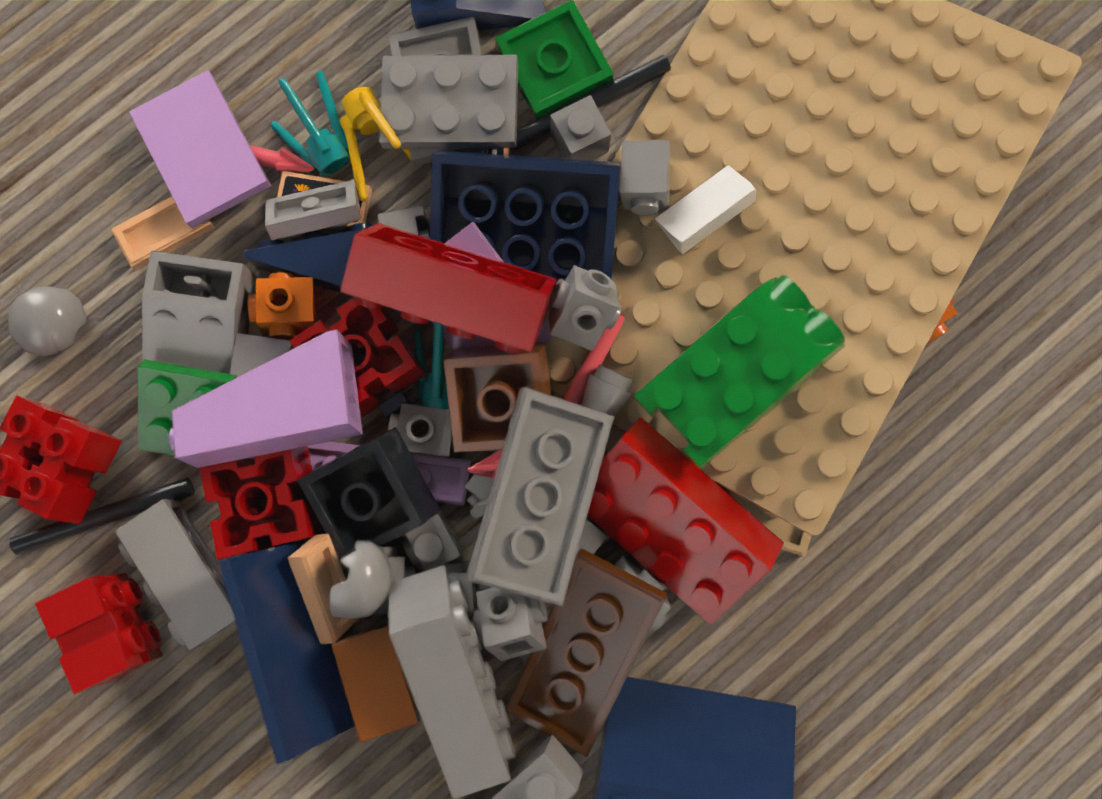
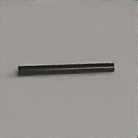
[516,54,671,149]
[9,477,194,555]

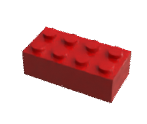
[340,223,557,354]
[587,417,784,625]

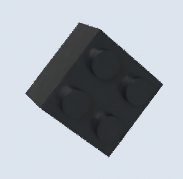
[297,427,440,560]

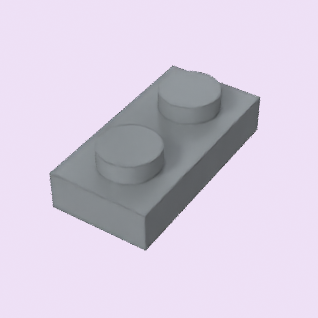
[265,180,361,240]

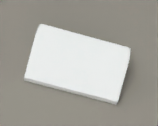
[655,165,757,255]

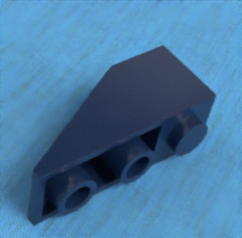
[244,223,373,297]

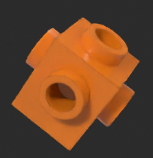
[248,272,318,340]

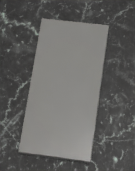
[466,387,614,606]

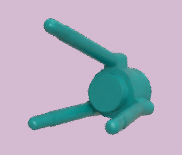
[270,70,350,176]
[413,321,449,410]

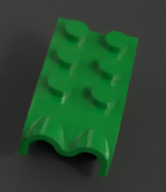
[634,275,845,470]

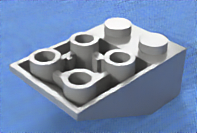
[142,251,257,374]

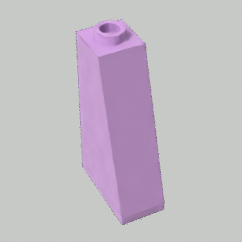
[169,330,363,468]

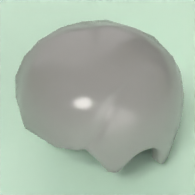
[8,286,86,356]
[330,541,392,618]

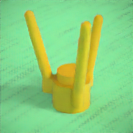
[339,87,413,202]

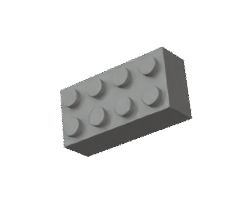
[389,565,515,799]

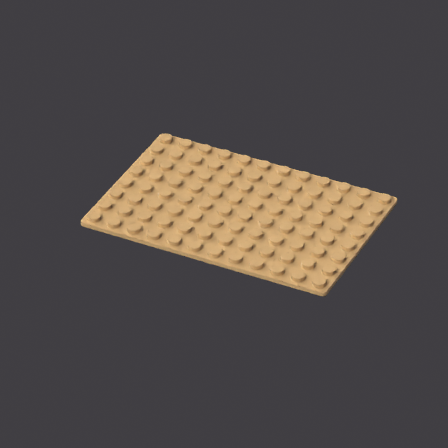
[545,0,1082,536]

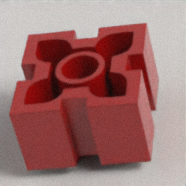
[289,298,427,418]
[0,395,122,524]
[199,446,326,559]
[35,573,163,695]

